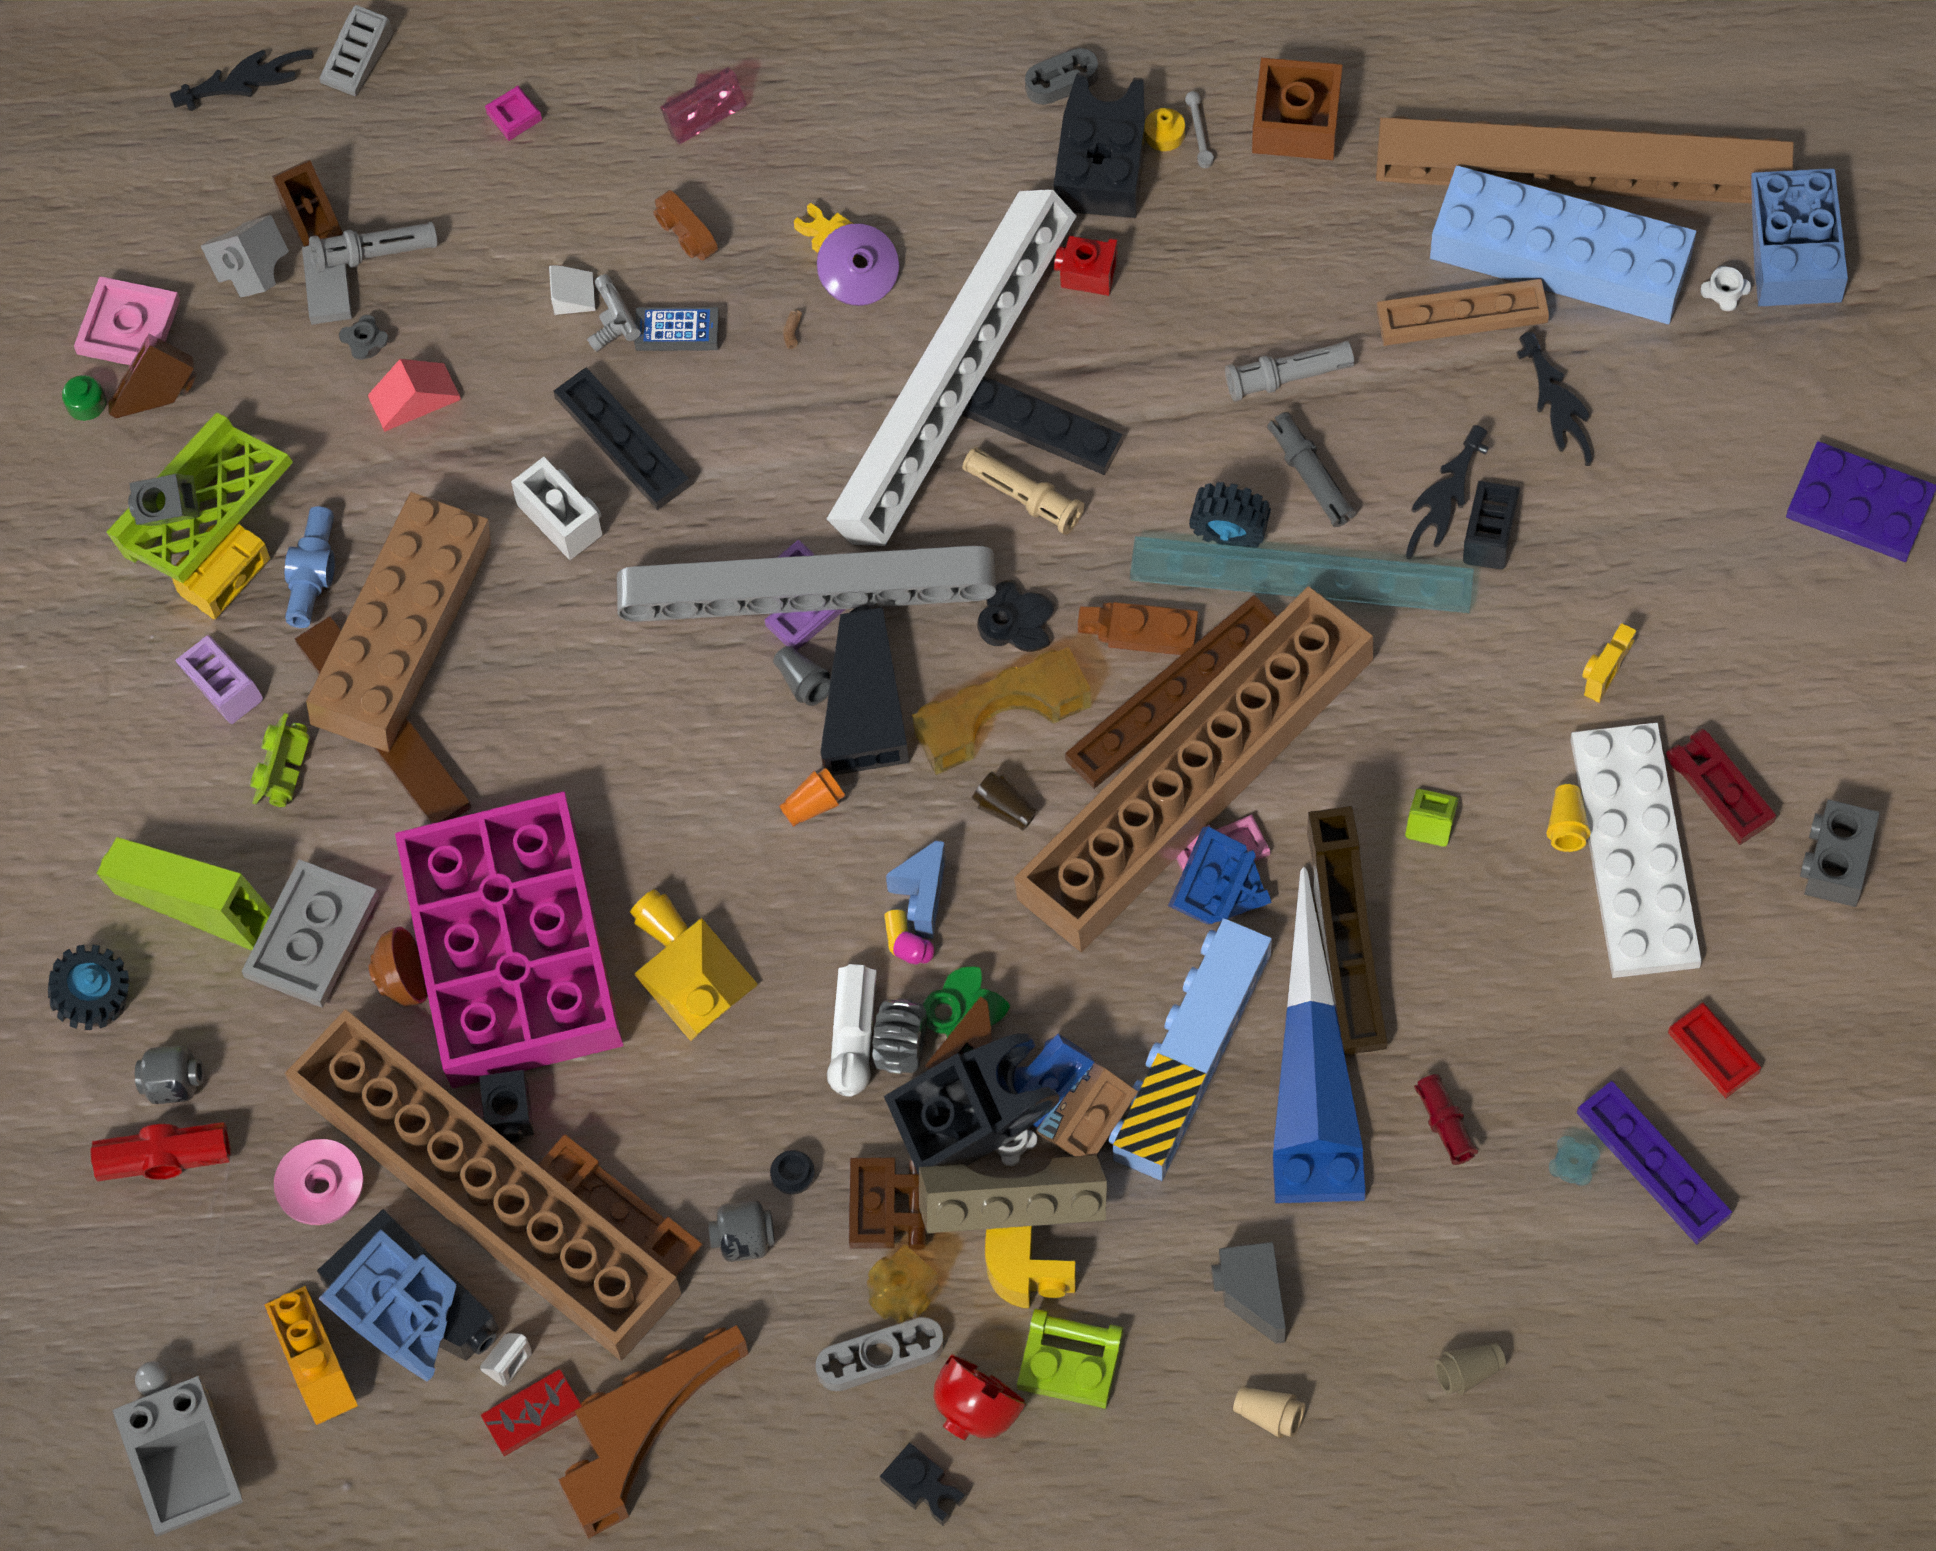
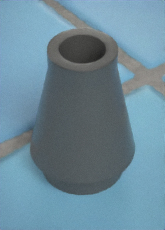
[773,646,831,706]

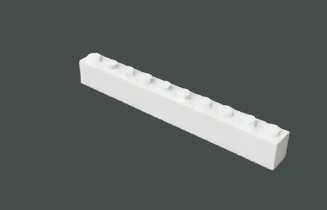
[827,190,1076,546]

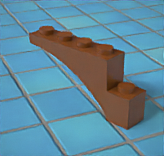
[558,1325,749,1539]

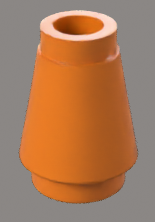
[779,768,845,827]

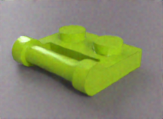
[1017,1308,1124,1409]

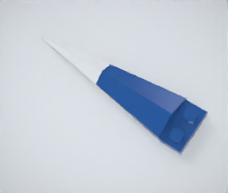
[1273,867,1365,1203]

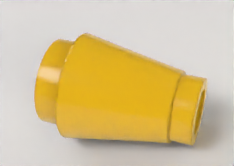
[1546,784,1590,852]
[630,889,688,947]

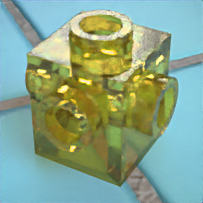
[866,1244,939,1324]

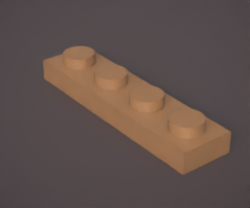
[1377,279,1549,346]

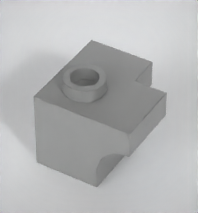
[201,215,289,298]

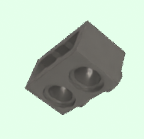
[1800,799,1880,907]

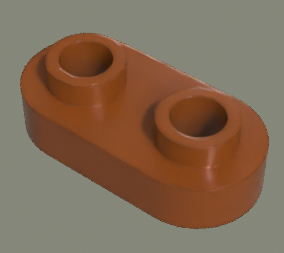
[653,190,718,261]

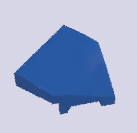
[1168,826,1272,925]

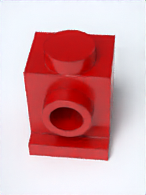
[1054,236,1118,296]

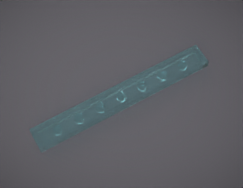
[1130,536,1474,613]

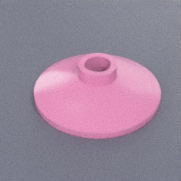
[274,1139,364,1225]

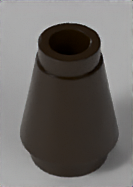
[972,771,1038,831]

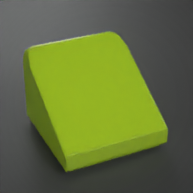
[1405,789,1459,847]

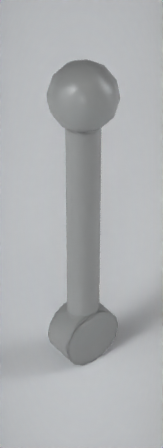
[1185,91,1213,168]

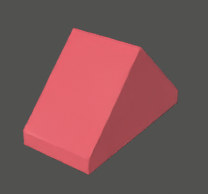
[368,359,461,432]

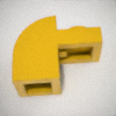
[985,1226,1076,1309]

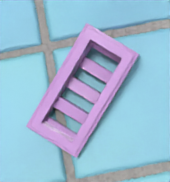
[175,634,263,724]

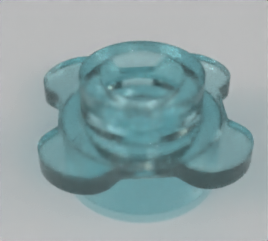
[1549,1136,1600,1186]

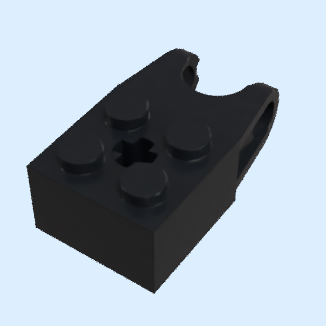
[1053,72,1145,218]
[884,1033,1059,1175]

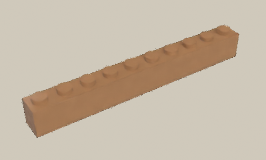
[1376,116,1794,204]

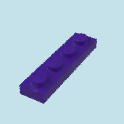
[1577,1081,1732,1245]

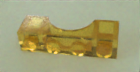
[912,647,1091,775]

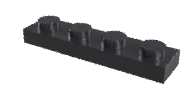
[553,367,690,511]
[961,376,1123,475]

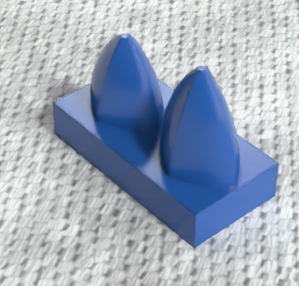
[1013,1034,1095,1127]

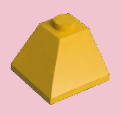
[634,918,758,1041]

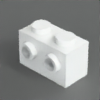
[511,457,602,560]

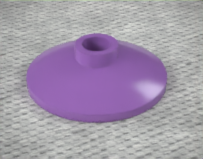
[817,224,899,306]

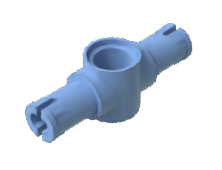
[284,506,335,628]

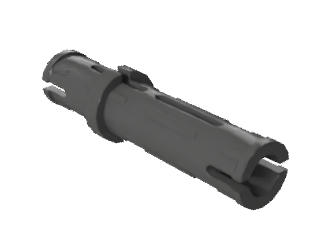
[1267,412,1356,528]

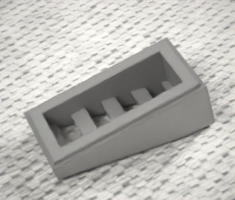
[319,5,393,97]

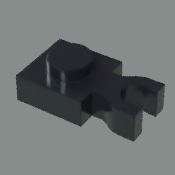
[880,1442,966,1526]

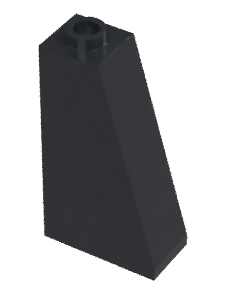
[820,607,909,776]
[317,1209,499,1361]

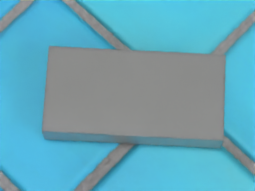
[302,246,352,325]

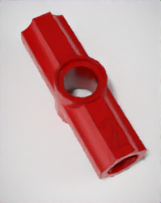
[90,1122,231,1182]

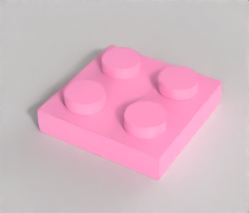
[74,276,180,365]

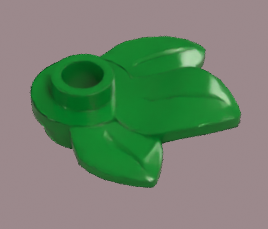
[923,967,1010,1053]

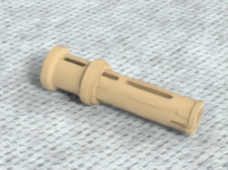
[962,447,1084,535]

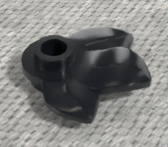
[977,580,1055,652]

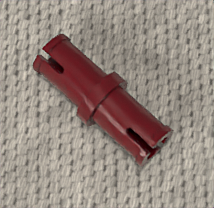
[1414,1074,1478,1165]

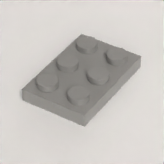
[242,859,379,1008]

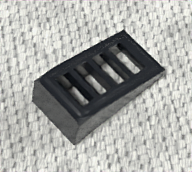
[1463,481,1520,570]

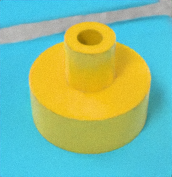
[1145,108,1185,151]

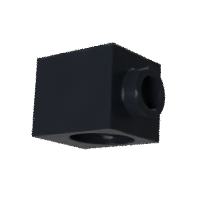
[479,1070,534,1143]

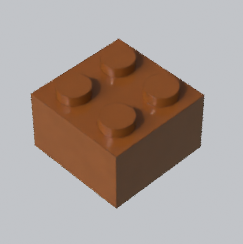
[1252,57,1343,160]

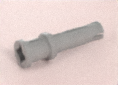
[309,222,437,273]
[1225,341,1354,402]

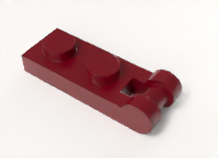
[1666,729,1777,845]

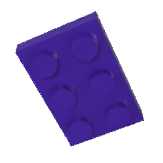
[1786,441,1936,562]

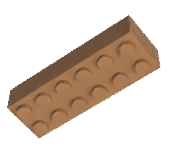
[306,491,491,752]

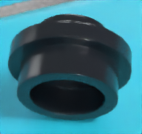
[770,1150,815,1195]

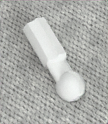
[827,964,877,1097]

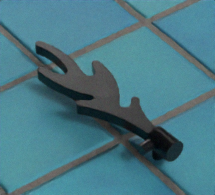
[169,50,314,111]
[1516,331,1592,466]
[1406,425,1489,560]

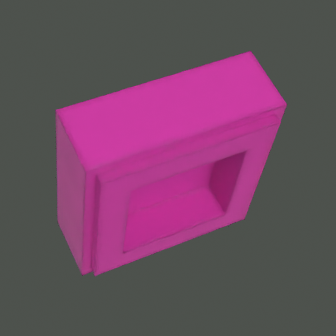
[485,86,542,141]

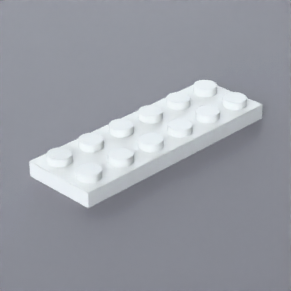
[1570,723,1701,978]

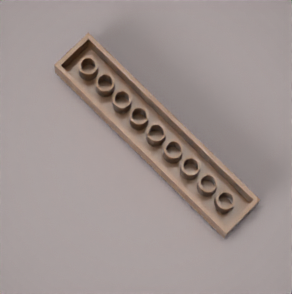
[1014,586,1373,953]
[285,1009,681,1361]

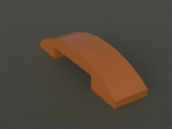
[538,1134,702,1277]

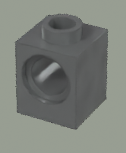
[128,474,200,526]

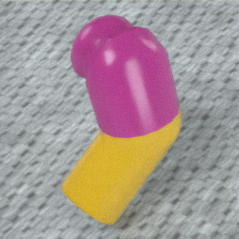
[884,910,935,965]

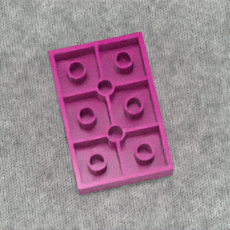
[395,792,624,1089]

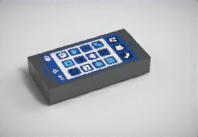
[634,307,720,351]

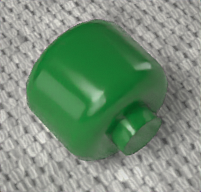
[62,375,106,421]

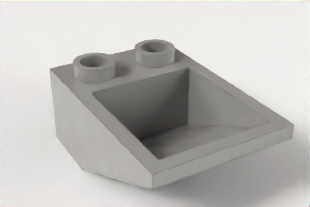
[112,1361,244,1537]

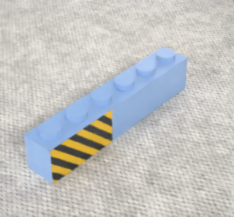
[1109,918,1272,1181]

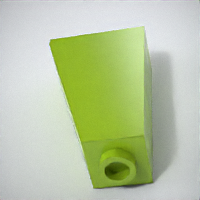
[96,837,272,951]

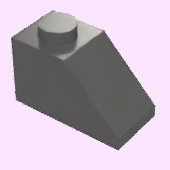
[1211,1242,1286,1344]

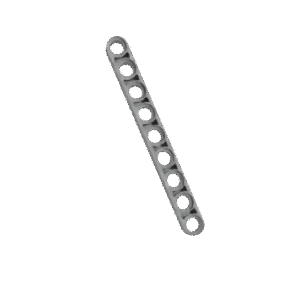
[617,546,996,622]

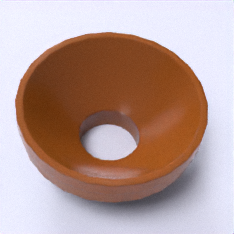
[368,926,428,1006]

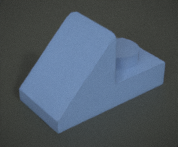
[886,841,946,939]

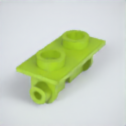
[250,713,310,807]

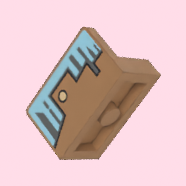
[1036,1063,1138,1157]

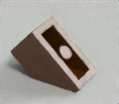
[108,334,197,418]

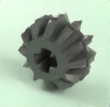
[872,998,927,1074]

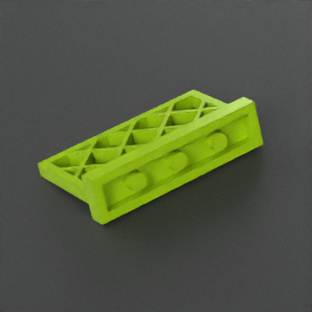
[106,412,293,583]

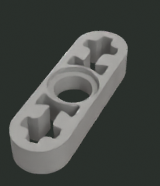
[815,1317,944,1391]

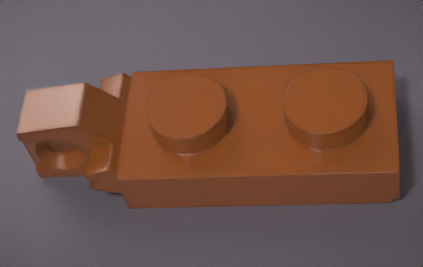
[1078,602,1198,655]

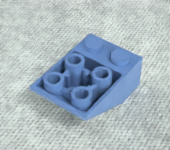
[1751,169,1848,306]

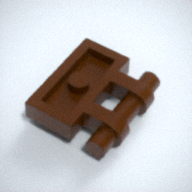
[849,1157,927,1250]

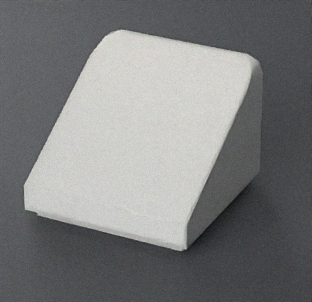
[549,265,596,315]
[480,1333,532,1387]

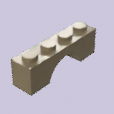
[919,1155,1107,1233]

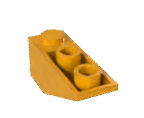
[264,1286,358,1425]

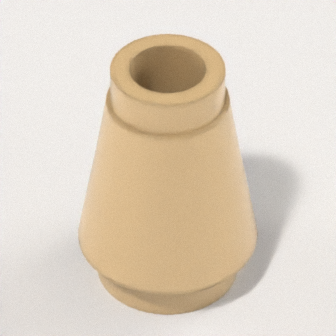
[1233,1386,1305,1438]

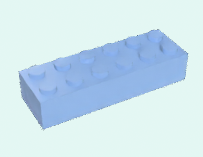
[1430,165,1696,324]

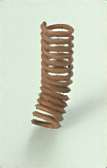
[783,309,802,349]

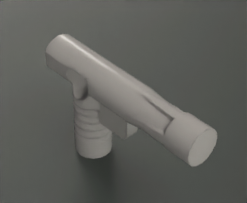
[587,274,641,352]

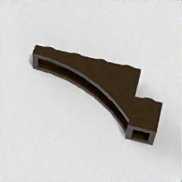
[1307,806,1388,1055]

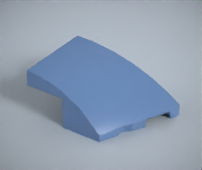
[318,1230,457,1382]

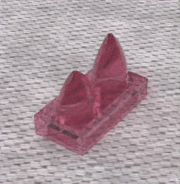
[660,67,747,145]

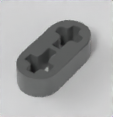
[1025,48,1098,105]

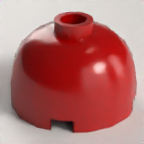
[933,1354,1026,1441]

